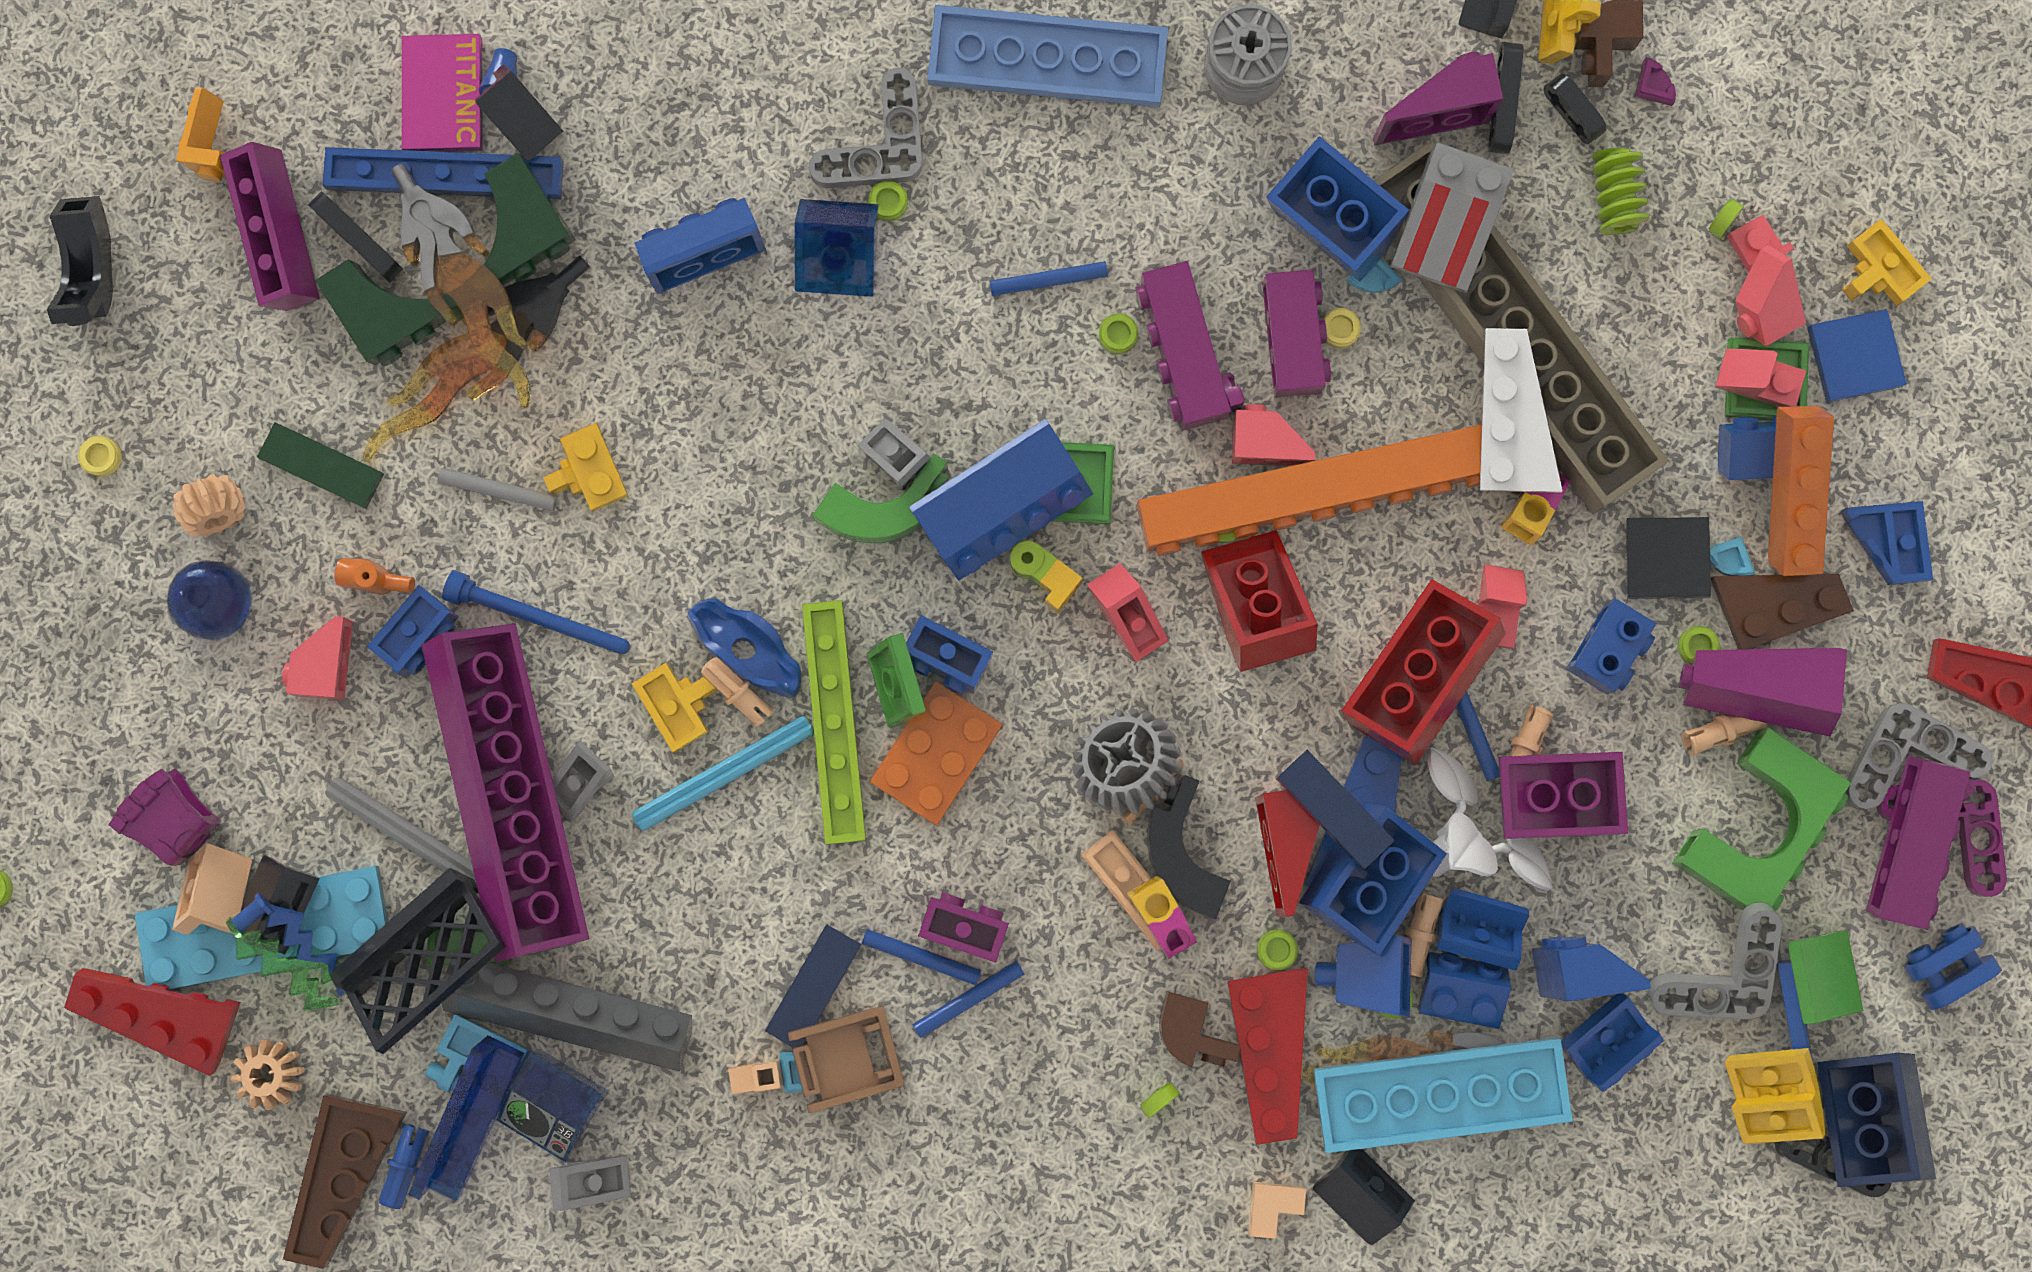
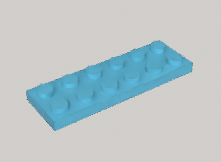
[135,866,388,990]
[1313,1037,1573,1153]

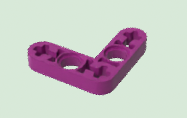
[1876,780,2007,897]

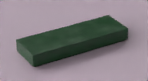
[257,422,384,509]

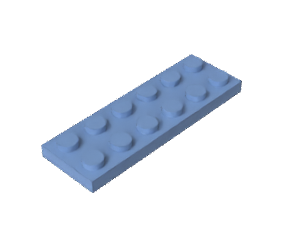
[927,5,1168,107]

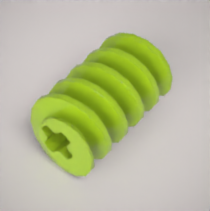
[1592,147,1650,235]

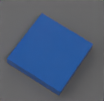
[1807,309,1907,403]

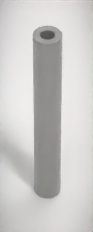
[438,468,558,511]

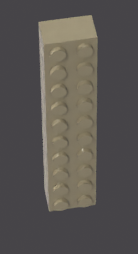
[1374,141,1669,514]

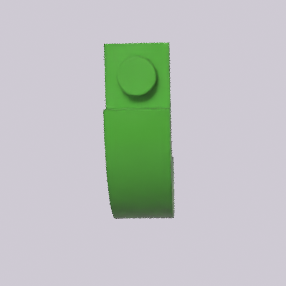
[812,454,949,544]

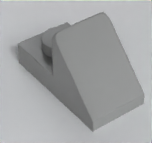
[857,418,930,489]
[552,741,614,822]
[549,1155,631,1211]

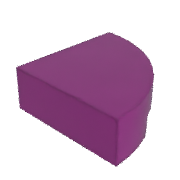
[1635,57,1676,106]
[1221,373,1245,412]

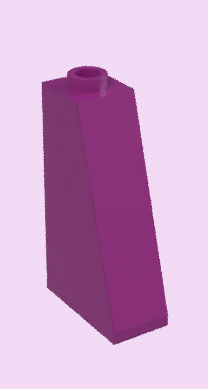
[1679,648,1847,737]

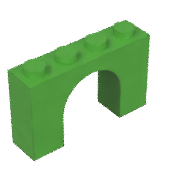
[1672,728,1851,918]

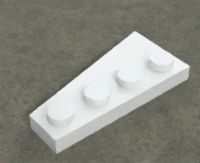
[1480,328,1563,493]

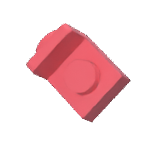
[1727,214,1794,273]

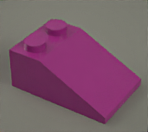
[1373,52,1503,146]
[1498,752,1628,839]

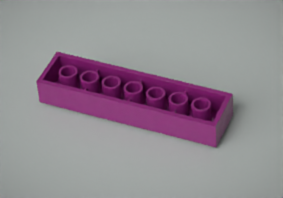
[422,623,590,963]

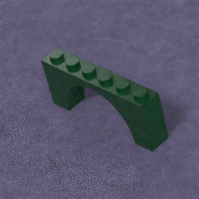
[315,153,576,366]

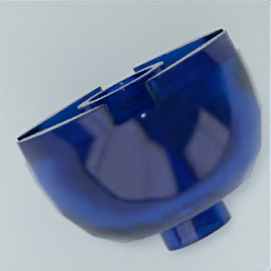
[166,560,252,641]

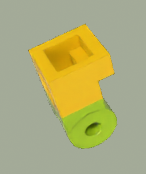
[1010,541,1083,614]

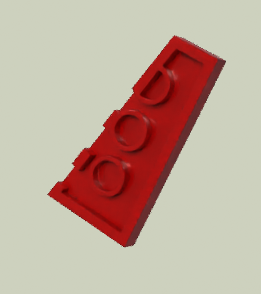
[1927,638,2032,729]
[64,968,241,1076]

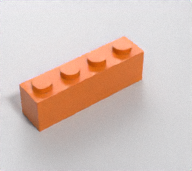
[1768,406,1834,576]

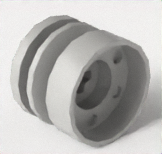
[1204,4,1292,105]

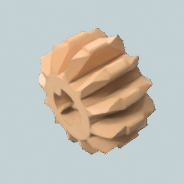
[172,474,246,538]
[230,1039,305,1110]

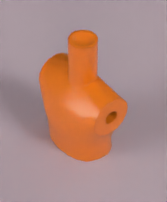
[334,558,415,595]

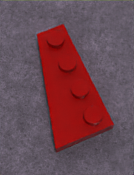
[1227,968,1308,1145]

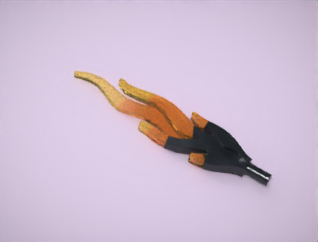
[363,255,590,463]

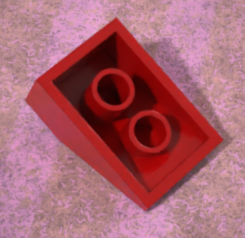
[1201,530,1318,672]
[1255,790,1319,917]

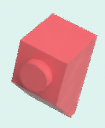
[1735,245,1806,346]
[1232,404,1315,466]
[1087,563,1169,662]
[282,616,353,700]

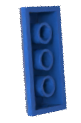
[909,418,1093,581]

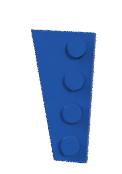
[1304,736,1402,887]

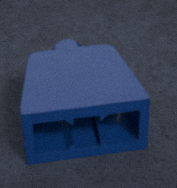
[1315,936,1412,1017]

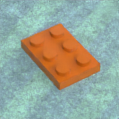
[869,681,1003,826]

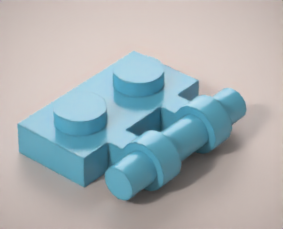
[425,1014,531,1113]

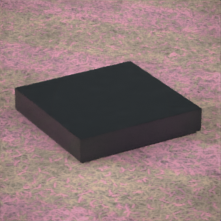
[1626,517,1711,599]

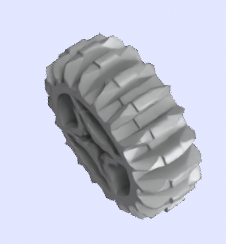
[1072,707,1181,816]

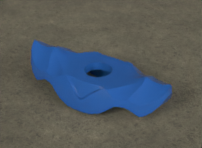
[687,598,801,698]

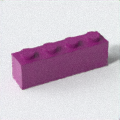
[220,142,320,311]
[1135,261,1231,431]
[1866,755,1971,930]

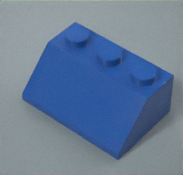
[1266,136,1410,282]
[634,198,766,295]
[1299,802,1447,956]
[1531,936,1651,1002]

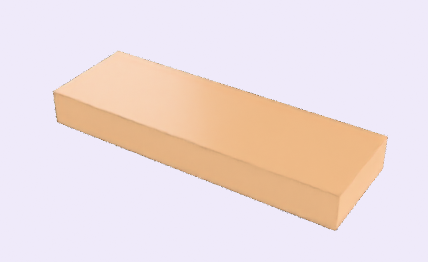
[1081,830,1189,950]

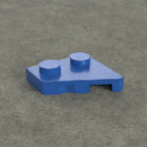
[1841,501,1933,585]

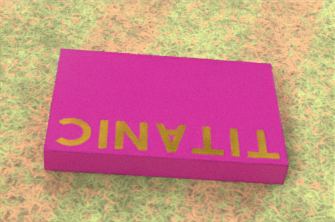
[401,34,483,152]

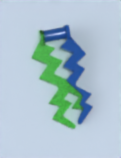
[226,892,344,1010]

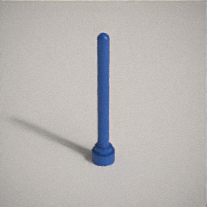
[442,570,630,654]

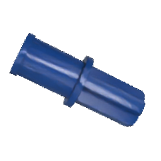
[379,1124,430,1209]

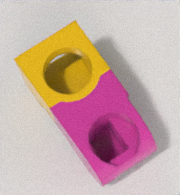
[1500,473,1570,546]
[1126,875,1197,959]

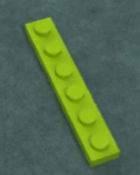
[802,600,866,845]

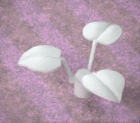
[1426,747,1553,891]

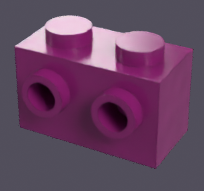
[918,892,1009,963]

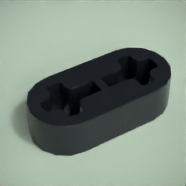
[1543,73,1607,144]

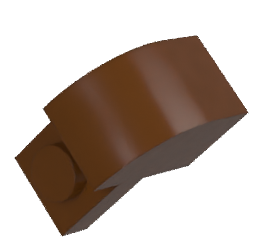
[1574,0,1644,87]
[1159,991,1240,1067]

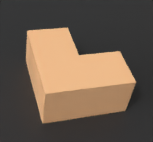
[728,1059,784,1094]
[1248,1181,1306,1239]

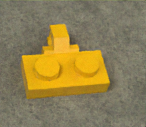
[1538,0,1601,64]
[1842,218,1932,306]
[543,423,629,512]
[632,663,718,753]

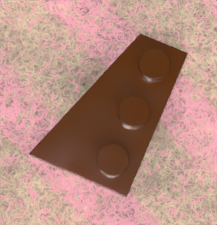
[1710,574,1854,650]

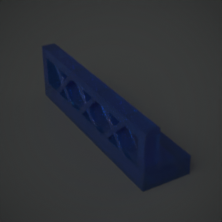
[408,1035,524,1201]

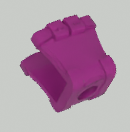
[108,769,221,866]

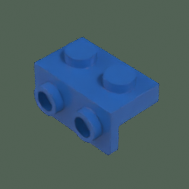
[366,585,459,678]
[1437,888,1529,971]
[1418,952,1511,1029]
[1561,993,1664,1092]

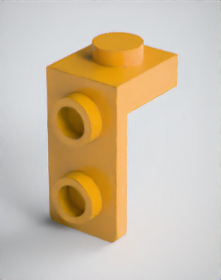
[176,87,226,182]

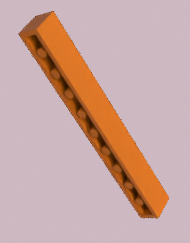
[1136,424,1482,556]

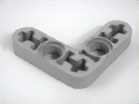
[809,68,923,188]
[1845,703,1993,810]
[1648,902,1782,1019]

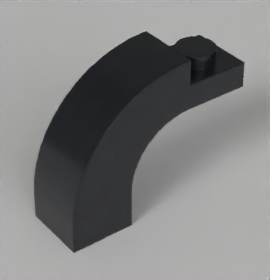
[47,196,113,326]
[1147,775,1231,919]

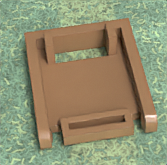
[788,1006,905,1113]

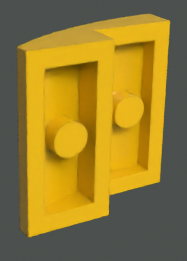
[1725,1048,1825,1144]

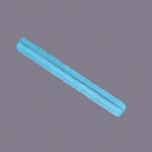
[632,716,814,830]

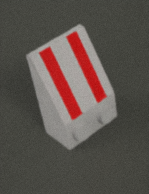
[1390,142,1514,293]

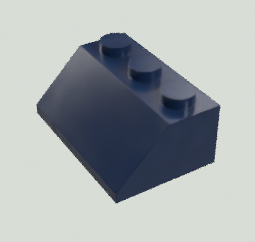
[1817,1052,1936,1187]

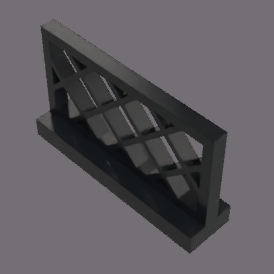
[329,868,506,1054]

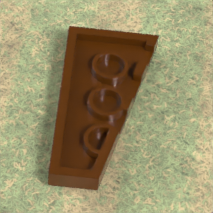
[283,1094,407,1269]

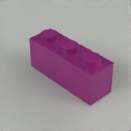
[1262,269,1331,398]

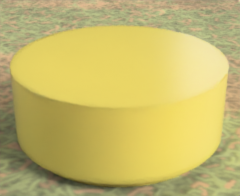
[1323,308,1361,349]
[78,436,122,477]

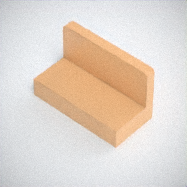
[172,843,252,935]

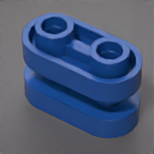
[1903,923,2002,1010]

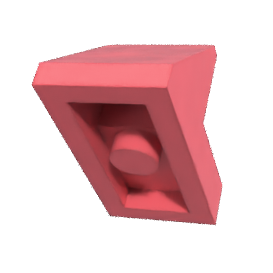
[1715,349,1806,407]
[1478,564,1527,649]

